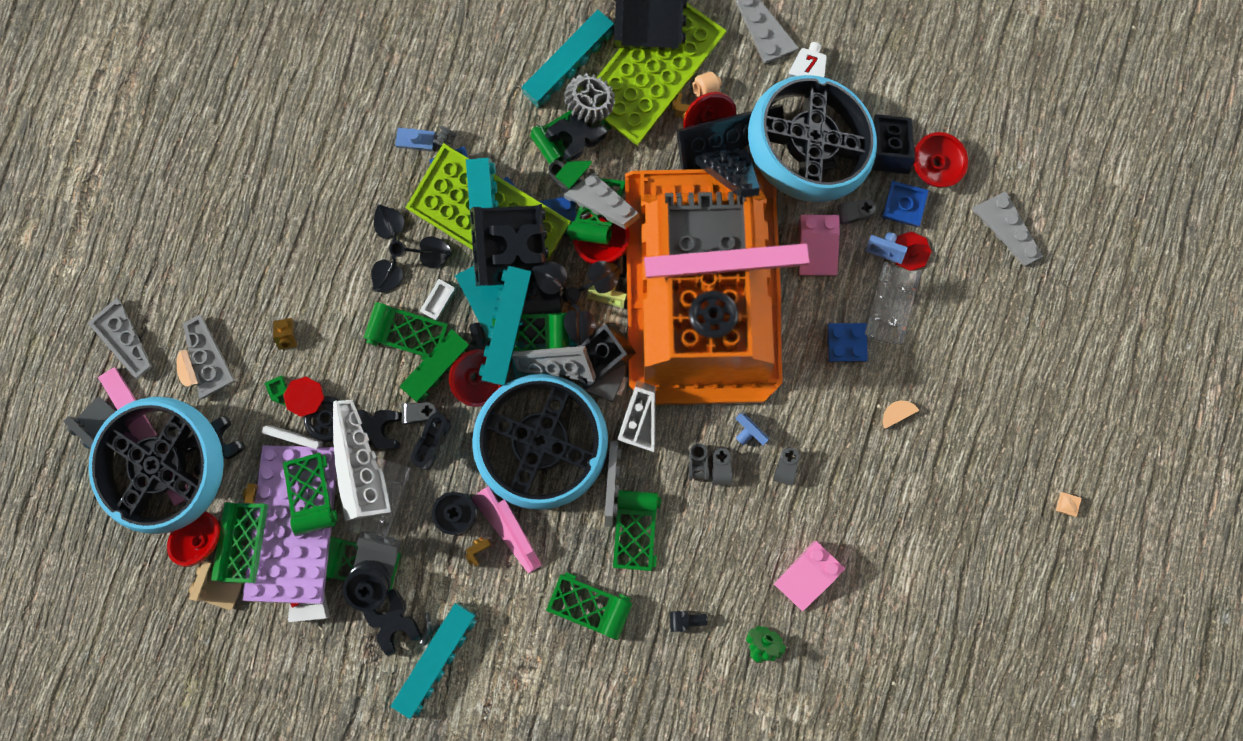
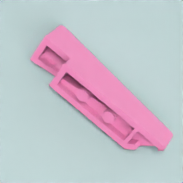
[472,486,542,573]

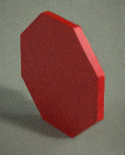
[895,231,932,271]
[283,376,324,417]

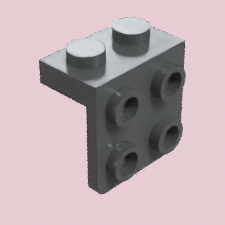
[63,397,116,449]
[354,531,401,577]

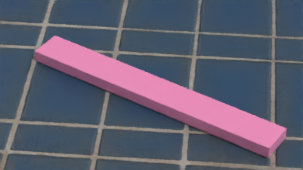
[644,244,809,279]
[98,367,188,506]

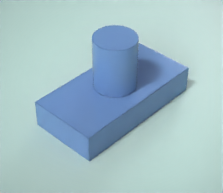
[395,128,436,152]
[865,232,908,264]
[735,412,770,445]

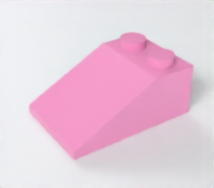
[798,215,840,276]
[774,541,845,611]

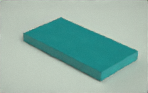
[455,266,523,342]

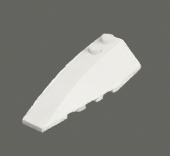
[333,400,391,521]

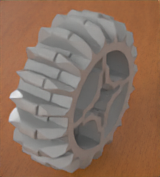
[564,73,615,123]

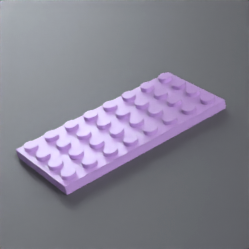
[243,445,337,604]

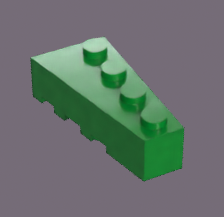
[399,329,469,402]

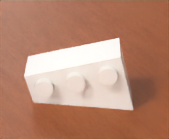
[617,380,656,452]

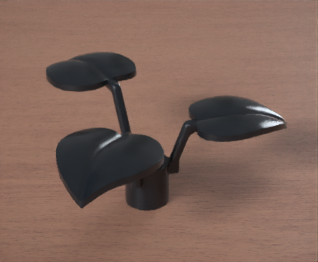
[371,205,452,292]
[532,261,620,345]

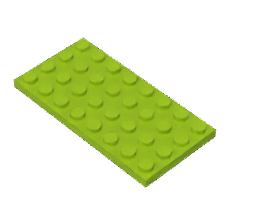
[596,3,727,146]
[405,143,572,262]

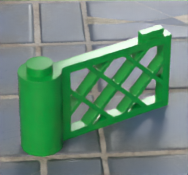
[530,110,612,165]
[567,178,625,245]
[363,302,448,360]
[492,313,569,353]
[283,452,338,537]
[613,490,661,571]
[326,536,401,591]
[546,572,633,640]

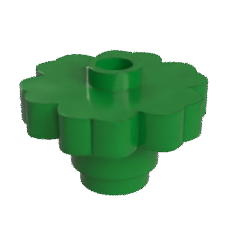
[746,626,786,663]

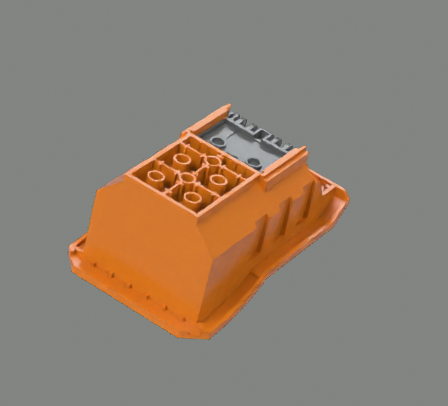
[625,168,783,405]

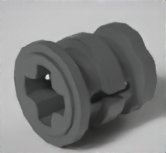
[433,126,457,148]

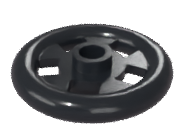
[689,291,738,338]
[304,396,341,442]

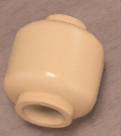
[693,72,722,97]

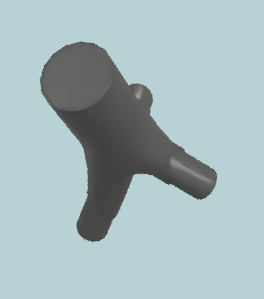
[419,613,440,646]

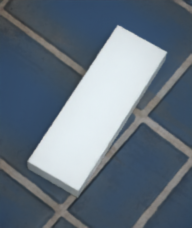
[262,425,324,449]

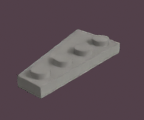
[735,0,799,64]
[564,173,640,229]
[971,191,1043,266]
[88,298,153,379]
[183,315,236,400]
[512,346,596,382]
[605,441,621,527]

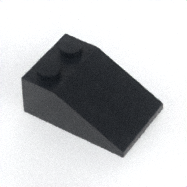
[872,114,915,174]
[522,283,562,344]
[578,323,636,389]

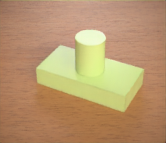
[587,285,627,308]

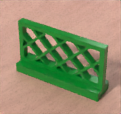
[211,502,269,584]

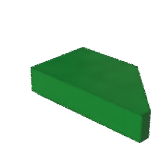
[555,161,592,190]
[264,375,288,406]

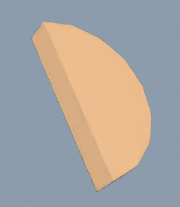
[177,350,198,386]
[882,400,919,429]

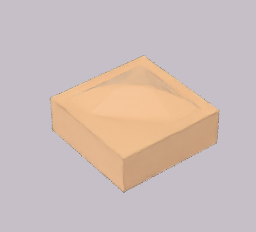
[1056,492,1081,517]

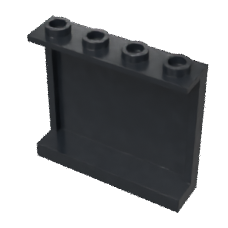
[614,0,687,51]
[470,204,548,287]

